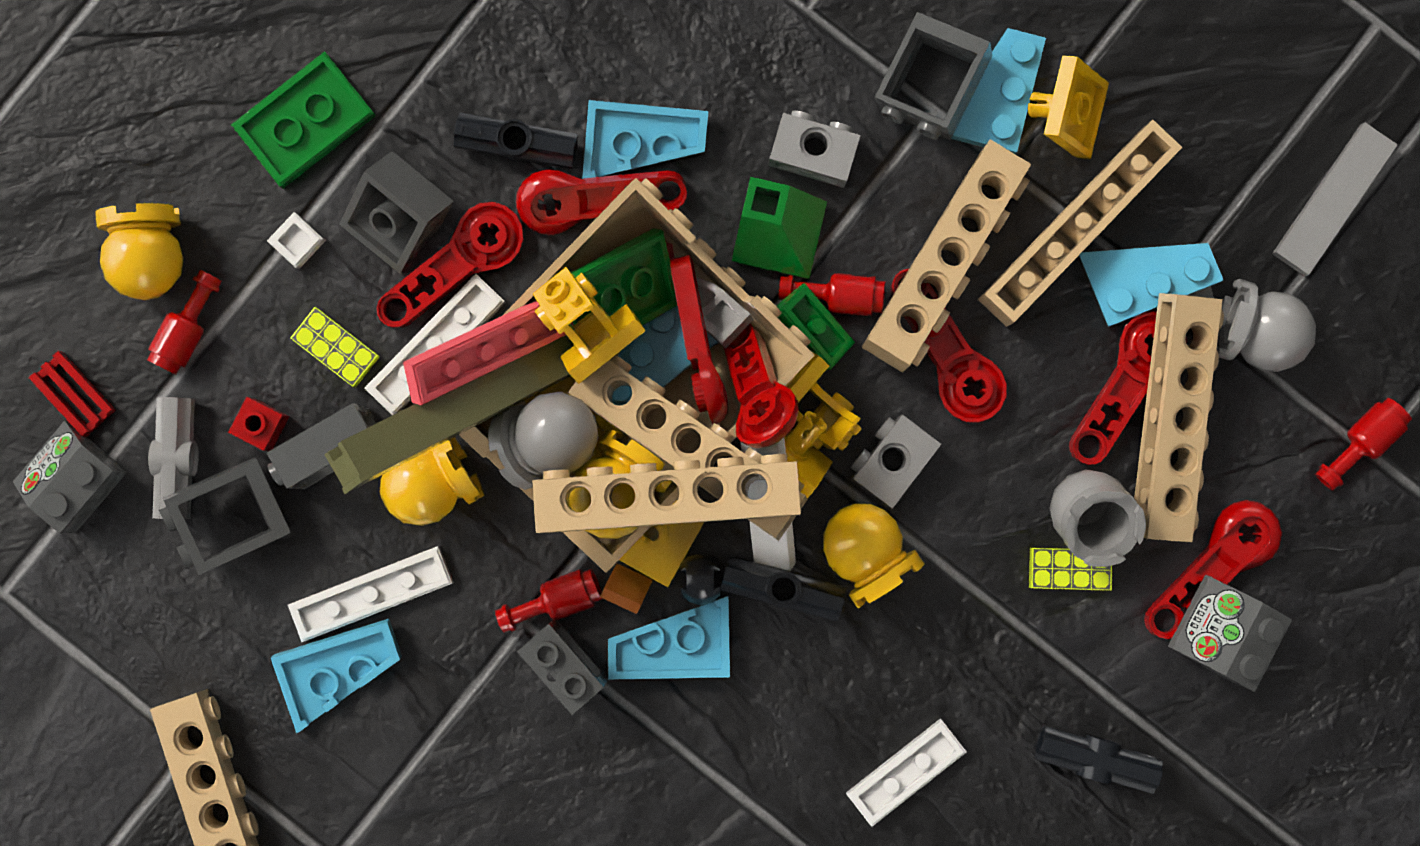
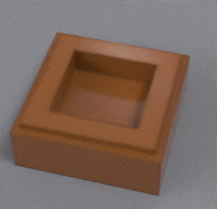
[600,563,653,614]

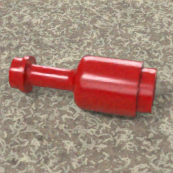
[147,270,222,375]
[779,273,886,316]
[1315,398,1412,491]
[495,569,603,633]

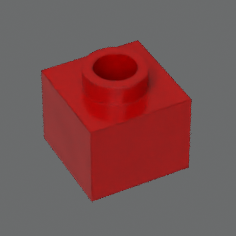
[228,397,290,451]

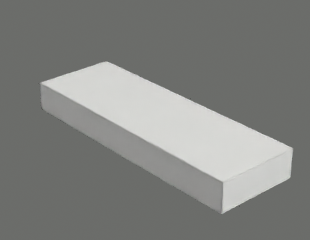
[846,719,966,827]

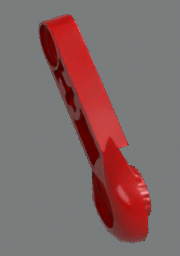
[516,169,687,235]
[376,202,523,328]
[670,255,728,425]
[890,269,1007,422]
[1069,311,1187,465]
[723,323,799,448]
[1144,500,1282,639]

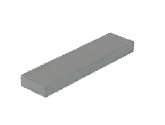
[1272,122,1398,276]

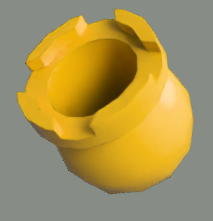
[95,203,184,300]
[569,430,672,539]
[380,437,485,526]
[823,504,925,608]

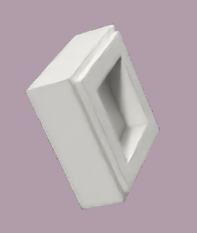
[267,212,326,269]

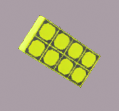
[290,307,380,388]
[1029,548,1112,591]

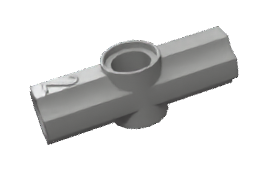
[148,397,199,519]

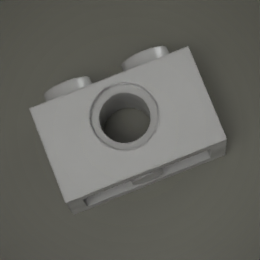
[768,111,860,188]
[850,415,941,509]

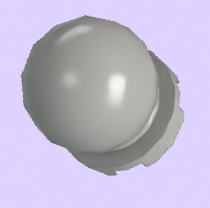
[1216,279,1316,372]
[488,392,599,490]
[1049,469,1146,567]

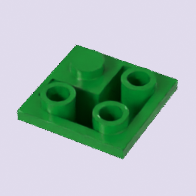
[731,177,827,280]

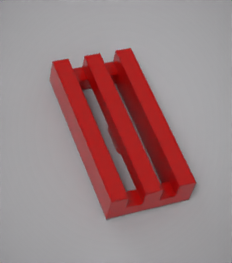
[28,351,116,437]

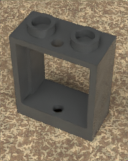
[874,12,993,140]
[266,403,377,489]
[159,458,291,575]
[517,619,608,715]

